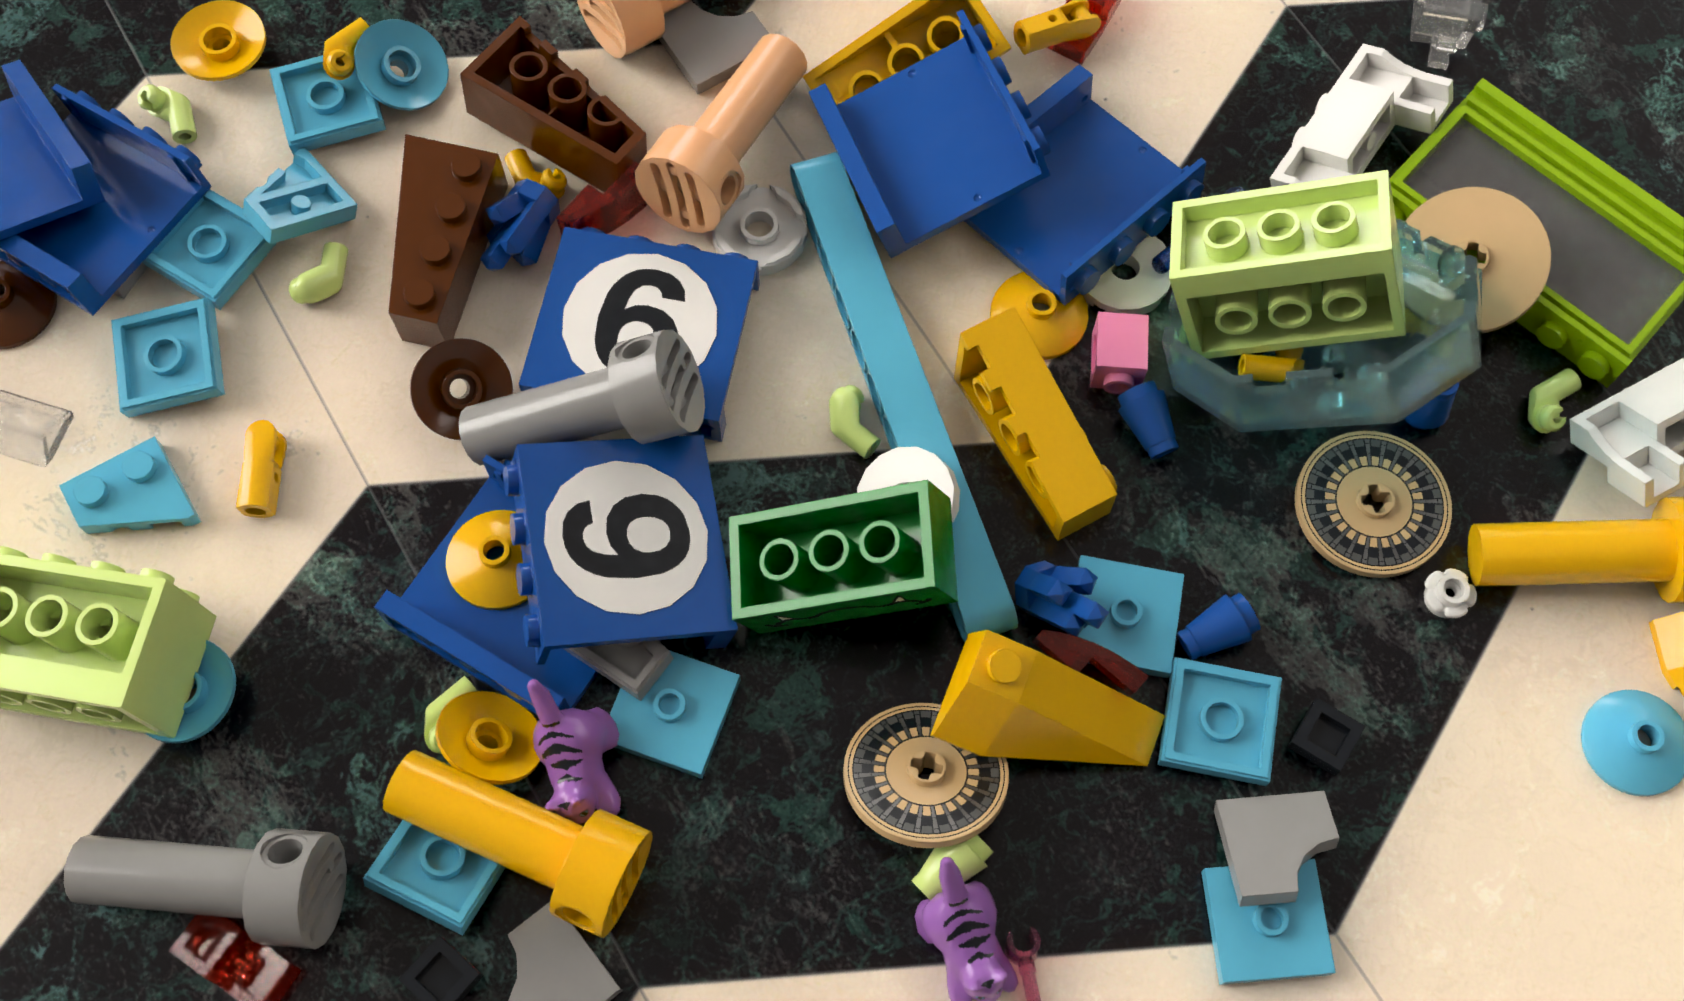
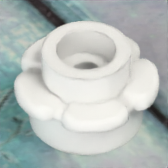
[1424,568,1477,618]

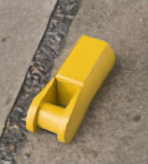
[1013,0,1101,55]
[236,420,287,518]

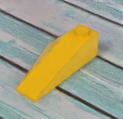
[803,0,1012,105]
[930,630,1165,766]

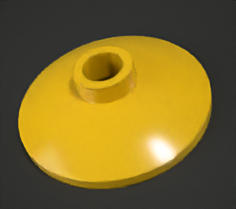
[170,0,266,81]
[990,272,1089,360]
[446,510,528,610]
[435,691,540,785]

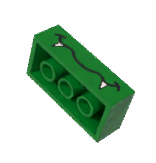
[729,479,958,634]

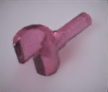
[1005,927,1041,1001]

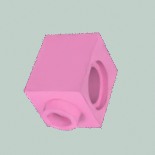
[1090,311,1149,394]

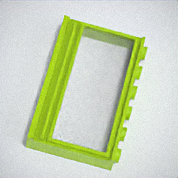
[1390,78,1684,388]

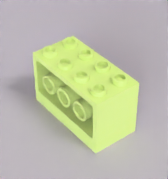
[1169,170,1406,360]
[0,546,217,738]

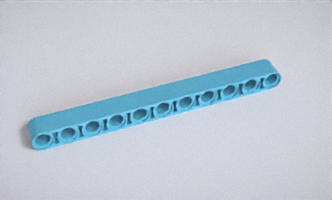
[790,152,1018,642]

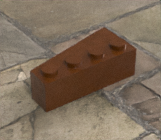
[460,16,647,201]
[388,134,508,347]

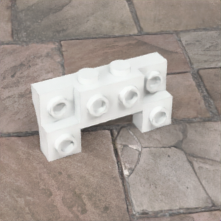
[1270,44,1453,187]
[1570,358,1684,508]

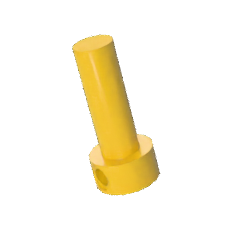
[1467,497,1684,603]
[383,750,653,938]

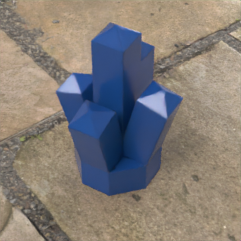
[480,178,560,271]
[1015,560,1109,638]

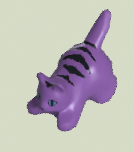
[527,679,621,824]
[915,857,1019,1001]

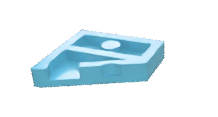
[243,148,357,245]
[59,436,201,534]

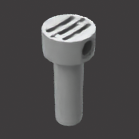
[459,329,705,466]
[64,828,347,949]

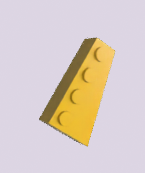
[954,306,1117,541]

